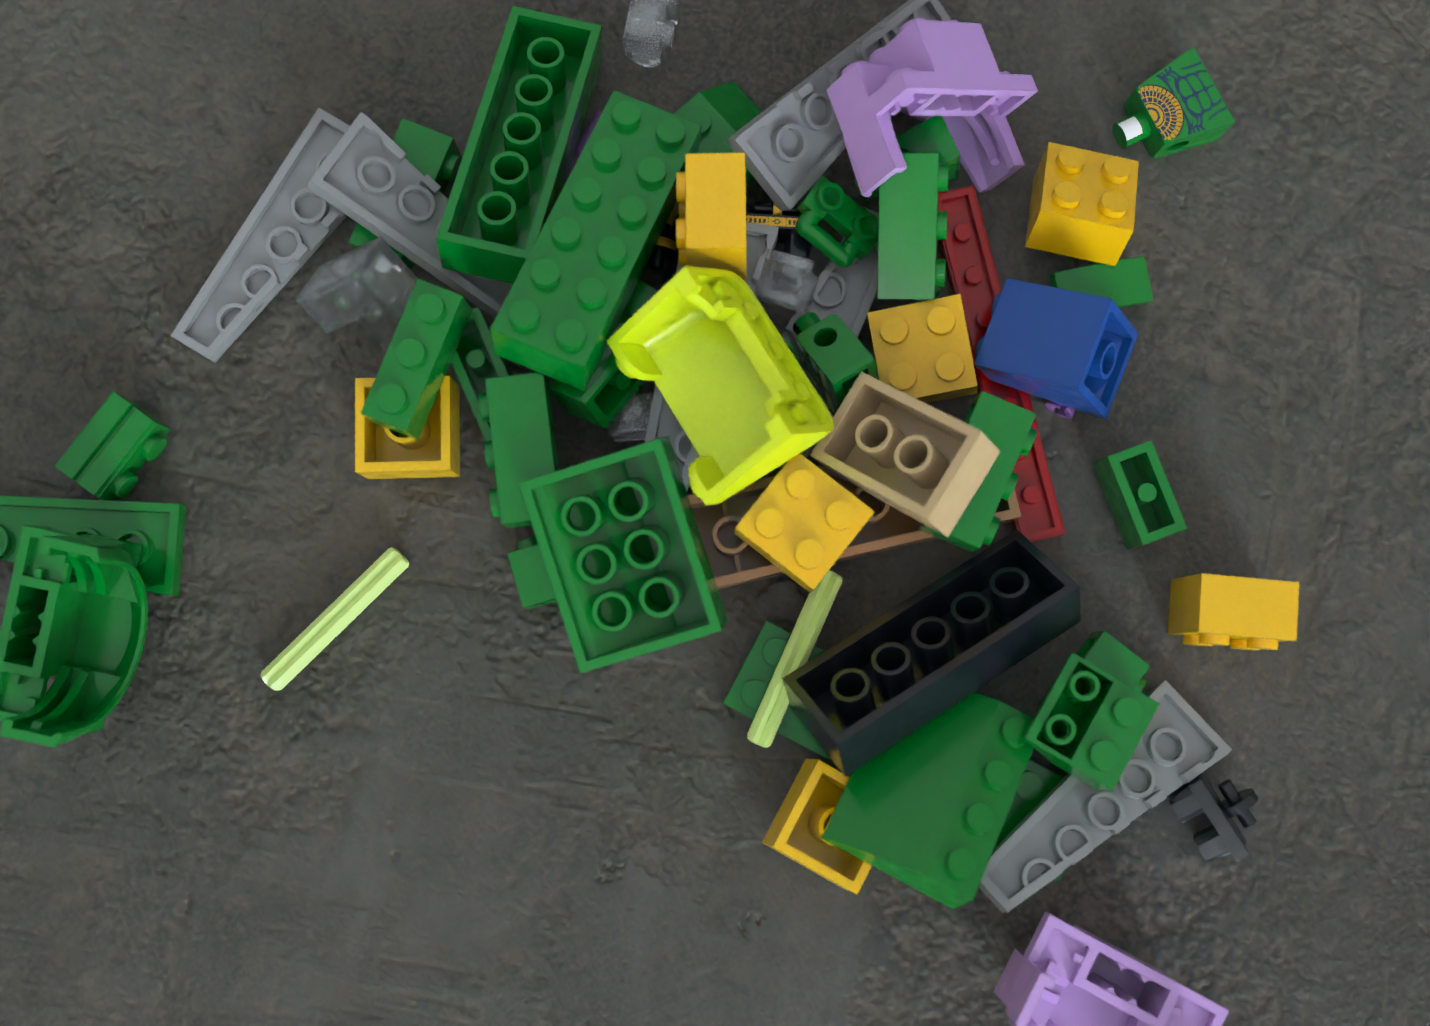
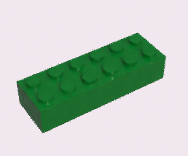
[436,6,602,284]
[490,90,702,391]

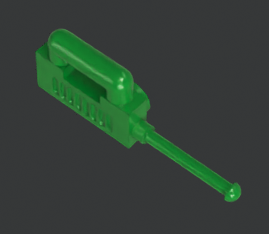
[795,175,941,296]

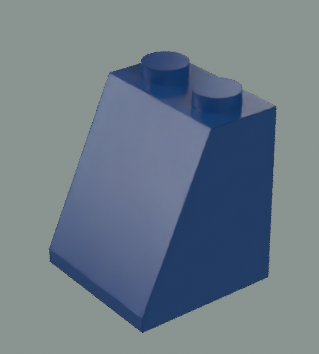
[974,278,1139,419]

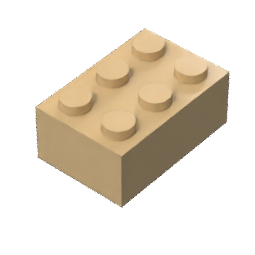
[810,371,1001,537]

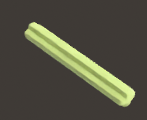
[260,547,409,691]
[747,570,843,748]

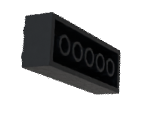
[782,529,1081,776]

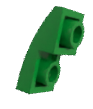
[1049,256,1154,308]

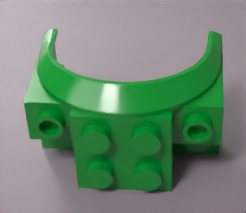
[0,525,148,748]

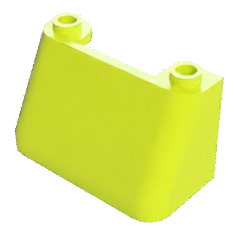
[606,266,834,505]

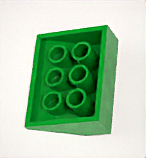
[518,436,728,673]
[821,692,1034,909]

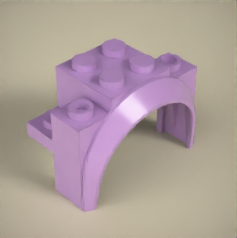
[826,17,1038,197]
[993,911,1229,1026]

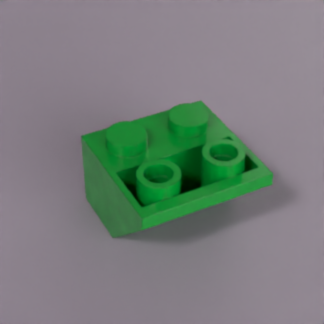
[1023,652,1160,791]

